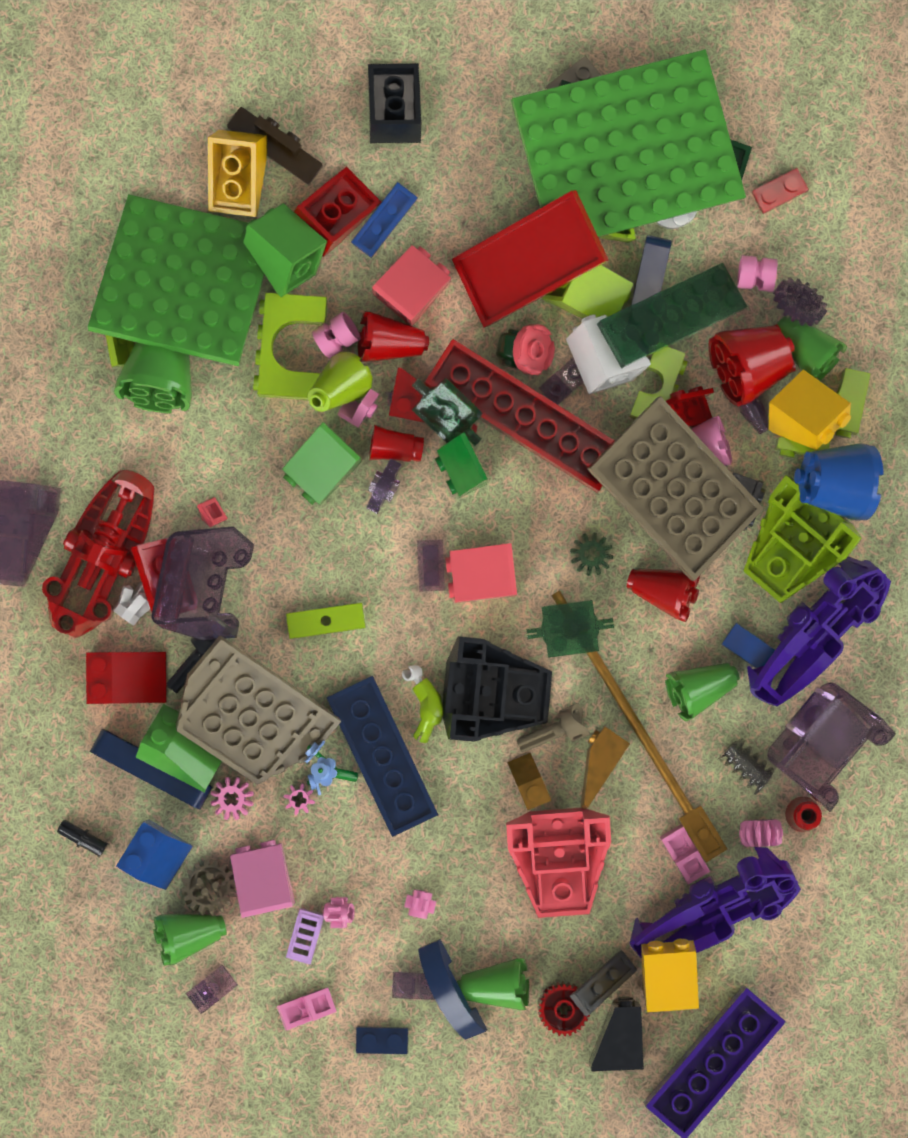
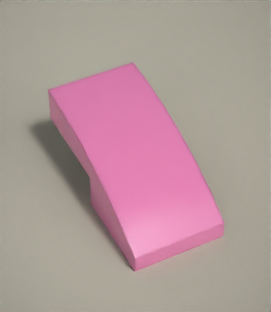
[660,824,710,885]
[277,987,337,1030]

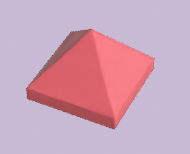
[197,497,228,527]

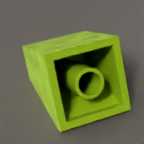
[542,265,633,325]

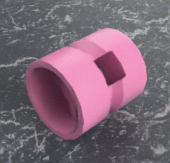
[737,255,778,292]
[312,312,361,359]

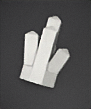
[113,582,150,626]

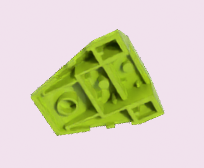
[743,475,862,603]

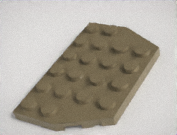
[176,636,341,785]

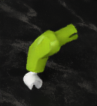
[402,665,443,743]

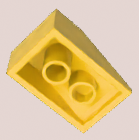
[208,130,267,217]

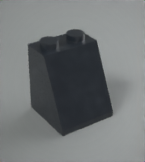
[589,997,644,1072]

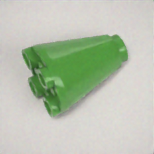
[153,914,227,966]

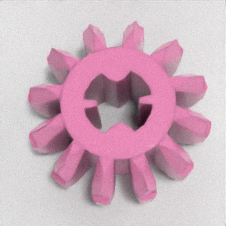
[210,777,254,820]
[739,819,783,847]

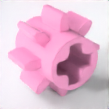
[283,783,316,815]
[404,889,436,919]
[323,897,355,928]

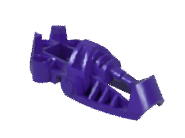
[747,556,891,707]
[630,847,801,959]

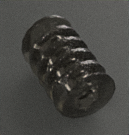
[718,738,775,795]

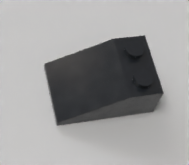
[368,63,422,143]

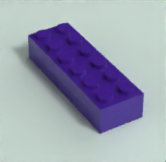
[643,985,786,1138]

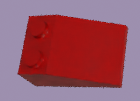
[294,166,382,257]
[86,652,167,704]

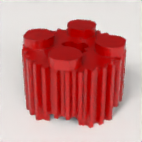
[538,981,590,1036]

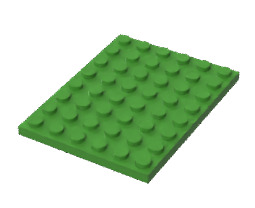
[511,49,746,237]

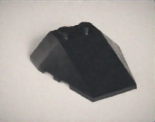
[442,636,552,742]

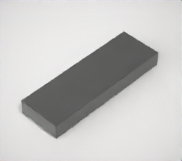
[570,950,637,1016]

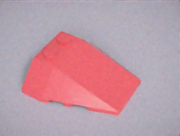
[506,808,611,918]

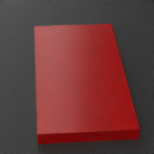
[452,190,609,328]

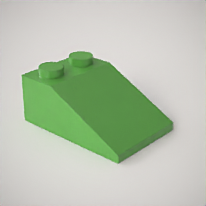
[136,704,222,793]

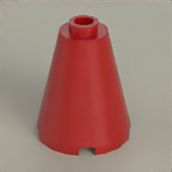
[357,311,429,362]

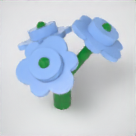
[304,740,358,795]

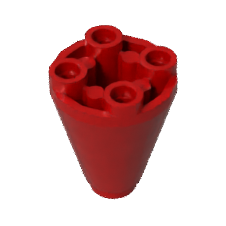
[626,568,700,622]

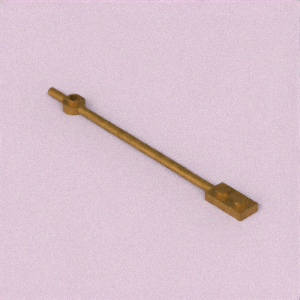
[551,590,728,862]

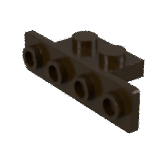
[227,107,323,185]

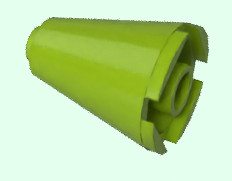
[308,352,373,412]

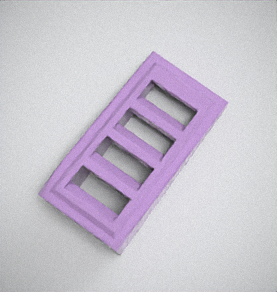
[286,908,324,965]

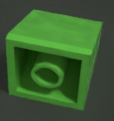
[243,203,327,297]
[282,422,362,505]

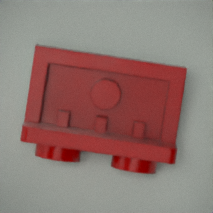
[666,386,714,428]

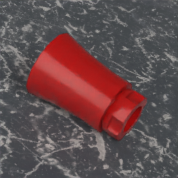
[369,425,424,462]
[785,797,822,832]

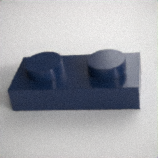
[356,1026,408,1054]

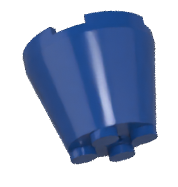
[794,443,884,521]

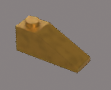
[581,726,630,809]

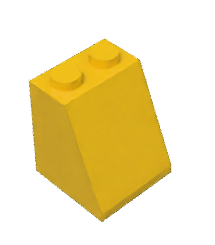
[769,369,851,450]
[641,939,699,1012]

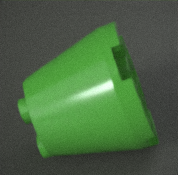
[114,342,192,414]

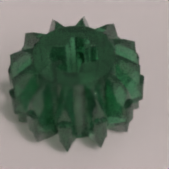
[570,533,613,576]

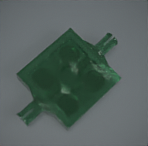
[412,378,483,446]
[526,600,614,658]

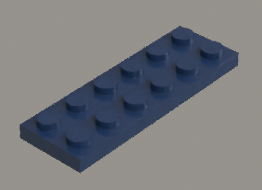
[326,676,439,837]

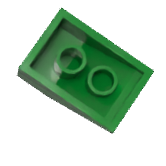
[435,432,488,498]

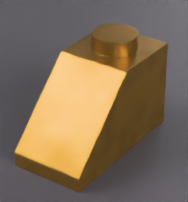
[507,752,552,810]

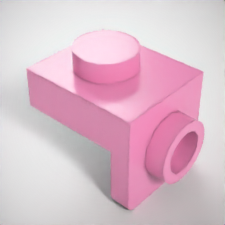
[337,389,379,428]

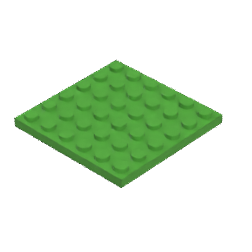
[88,194,265,367]

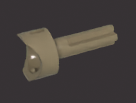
[517,703,591,753]

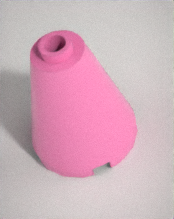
[691,416,732,466]

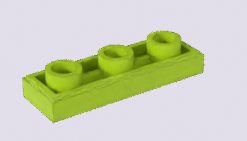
[286,603,366,639]

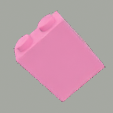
[230,840,295,918]

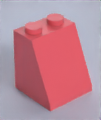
[372,245,451,326]
[445,543,517,603]

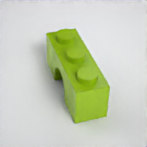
[629,343,688,419]

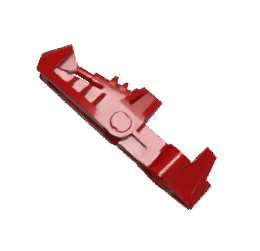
[42,470,155,638]

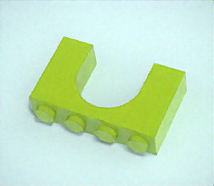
[253,293,328,400]

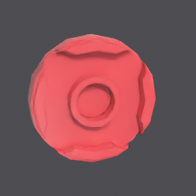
[513,324,555,375]

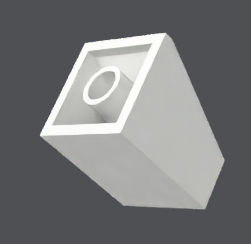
[566,315,651,394]

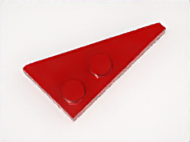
[389,367,478,433]

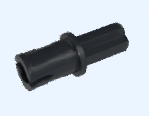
[57,820,108,858]

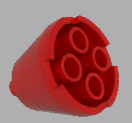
[708,324,796,407]

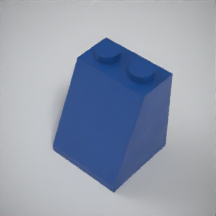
[116,819,193,890]

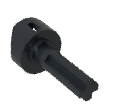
[166,624,216,693]

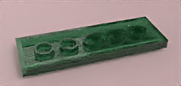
[597,263,748,368]

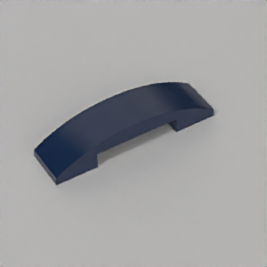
[418,939,487,1040]

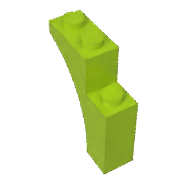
[774,368,871,458]

